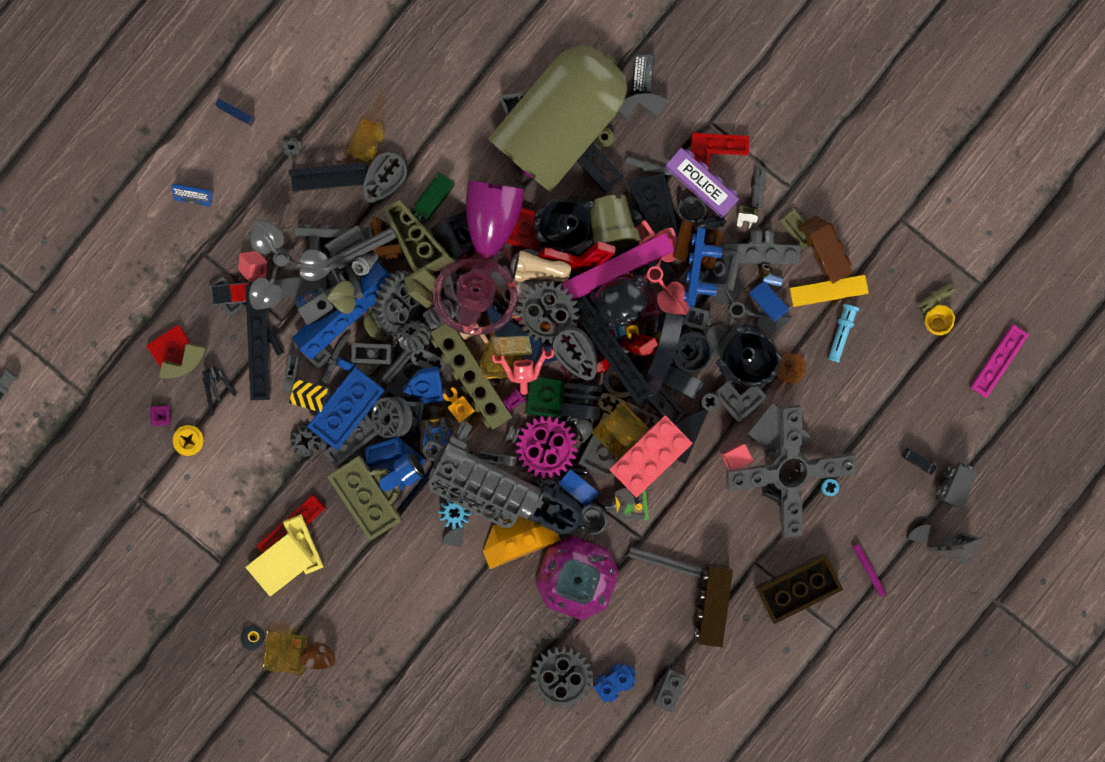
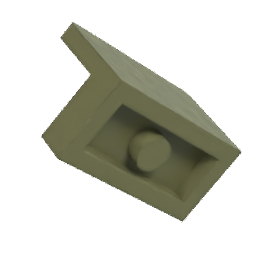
[404,268,443,310]

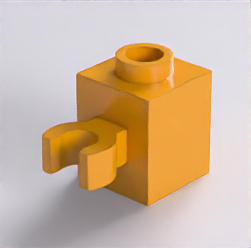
[443,387,475,423]

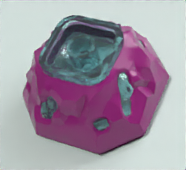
[535,536,620,621]

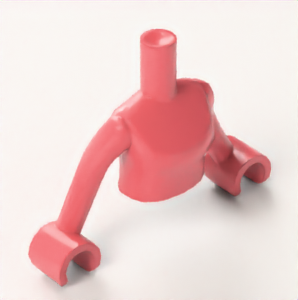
[491,346,554,395]

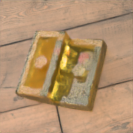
[263,631,309,675]

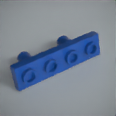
[684,228,723,308]

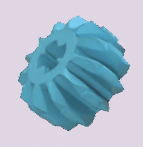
[439,496,471,529]

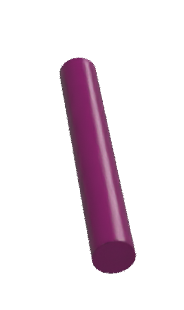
[852,543,887,597]

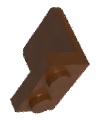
[370,217,405,261]

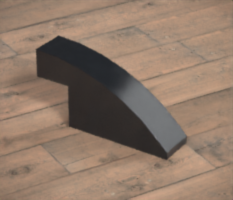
[640,312,684,394]
[675,409,708,464]

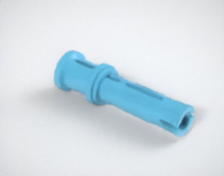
[828,304,860,362]

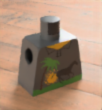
[604,487,649,520]

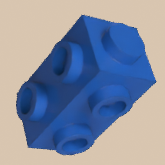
[593,663,636,703]

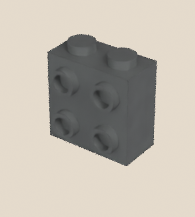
[935,462,978,509]

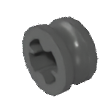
[506,424,521,443]

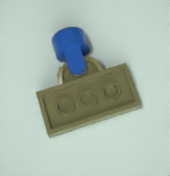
[327,453,424,541]

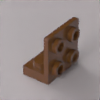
[673,220,724,270]

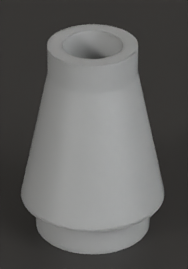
[352,251,378,275]

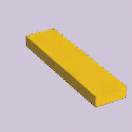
[789,275,869,307]

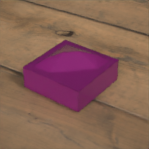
[150,405,171,427]

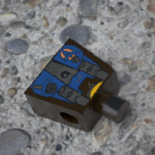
[420,406,455,452]

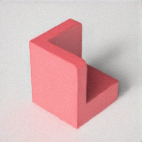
[635,220,656,247]
[238,251,268,281]

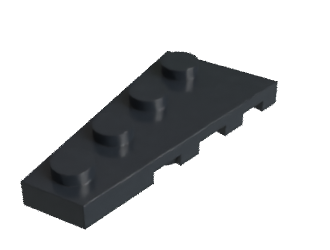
[627,173,679,238]

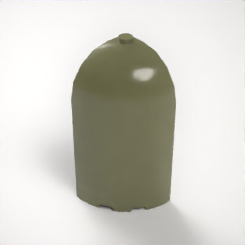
[488,45,627,192]

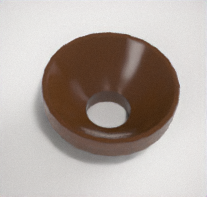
[300,642,335,670]

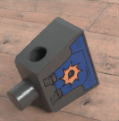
[294,285,335,325]

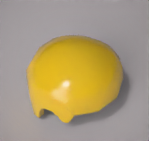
[925,305,955,335]

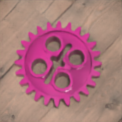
[516,416,578,479]

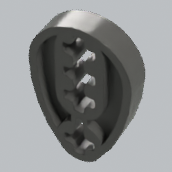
[363,152,407,203]
[553,327,597,380]

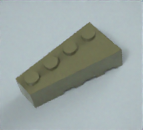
[383,200,455,274]

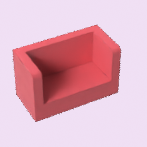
[720,443,753,470]

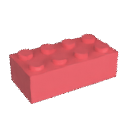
[609,415,693,498]

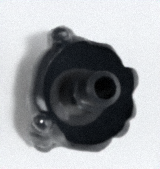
[533,196,594,256]
[590,275,650,330]
[716,325,782,387]

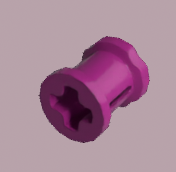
[501,387,526,412]

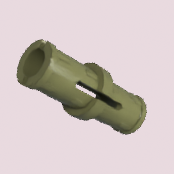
[916,282,956,313]

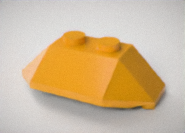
[483,515,561,569]

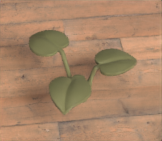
[326,262,385,342]

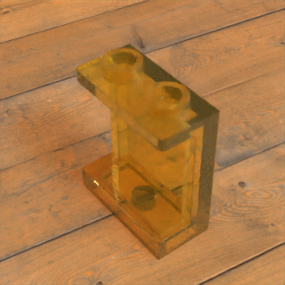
[479,336,532,379]

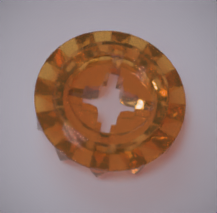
[777,353,806,384]

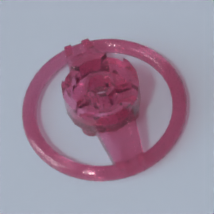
[433,257,518,335]

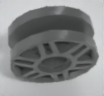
[372,396,412,438]

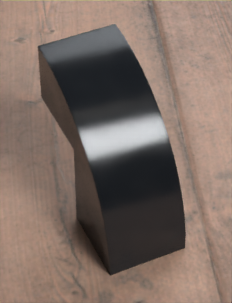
[662,365,704,400]

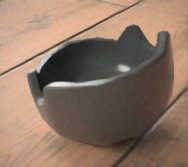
[677,196,707,223]
[567,417,593,442]
[580,504,607,535]

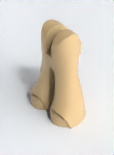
[514,250,571,283]

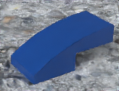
[558,469,599,506]

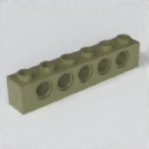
[430,320,512,430]

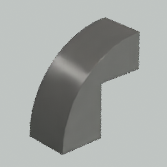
[616,93,669,121]

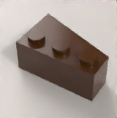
[796,215,852,284]

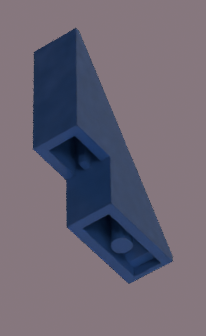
[486,303,558,368]

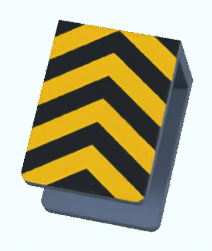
[289,379,331,412]

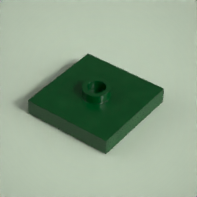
[524,377,568,419]

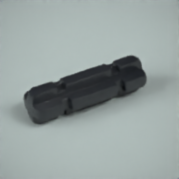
[694,216,727,230]

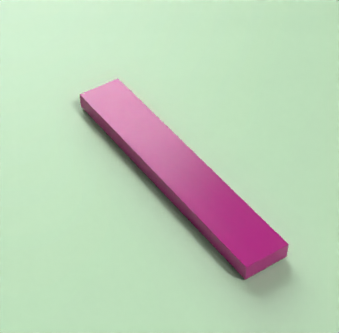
[562,233,674,300]

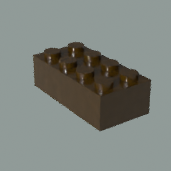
[754,553,843,624]
[693,563,733,648]

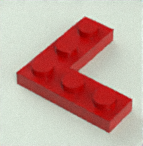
[689,133,750,191]
[536,242,615,274]
[591,333,658,373]

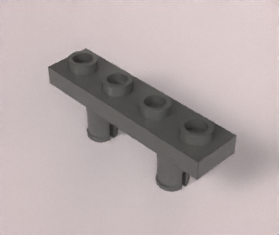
[295,224,374,251]

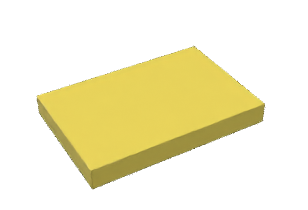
[245,532,314,596]

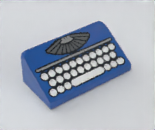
[171,183,214,207]

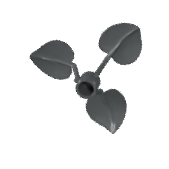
[249,220,332,310]
[706,277,791,357]

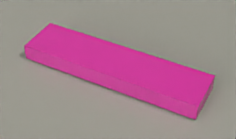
[969,324,1029,398]

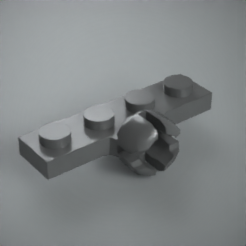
[723,227,801,264]

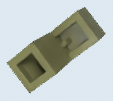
[159,343,208,379]

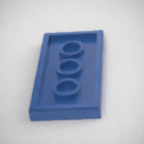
[307,366,386,451]

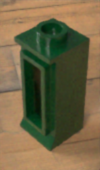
[411,171,455,222]

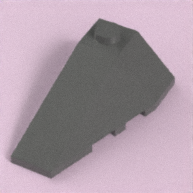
[927,532,983,564]

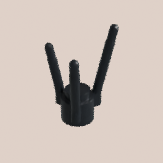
[202,367,237,416]

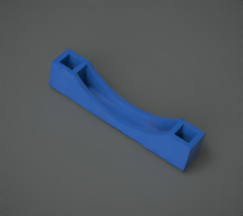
[292,261,390,359]

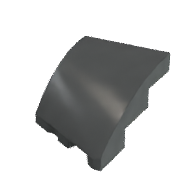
[747,404,813,454]

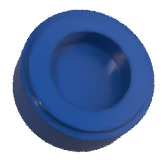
[336,357,356,371]

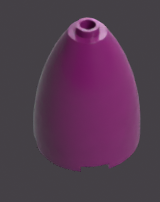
[466,180,525,259]

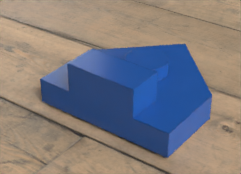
[403,367,444,404]

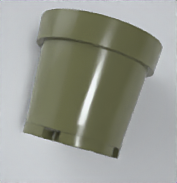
[589,195,641,251]

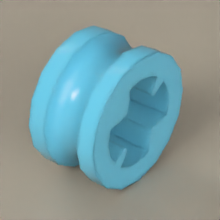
[821,479,840,496]

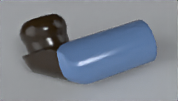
[758,263,783,286]

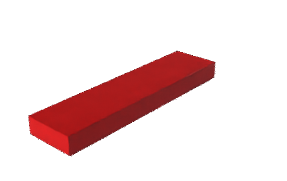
[256,494,326,553]

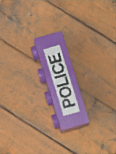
[665,148,739,218]

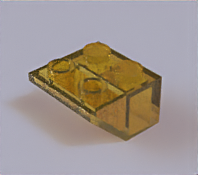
[592,402,649,460]

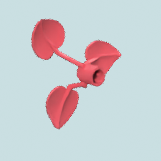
[623,228,689,315]

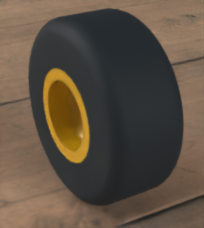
[240,626,265,650]

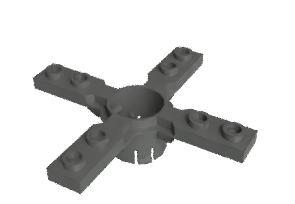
[726,405,856,538]

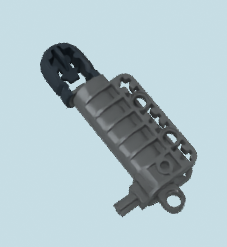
[423,421,583,534]

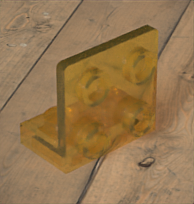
[347,118,385,163]

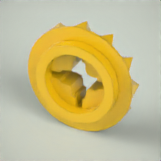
[173,425,204,456]

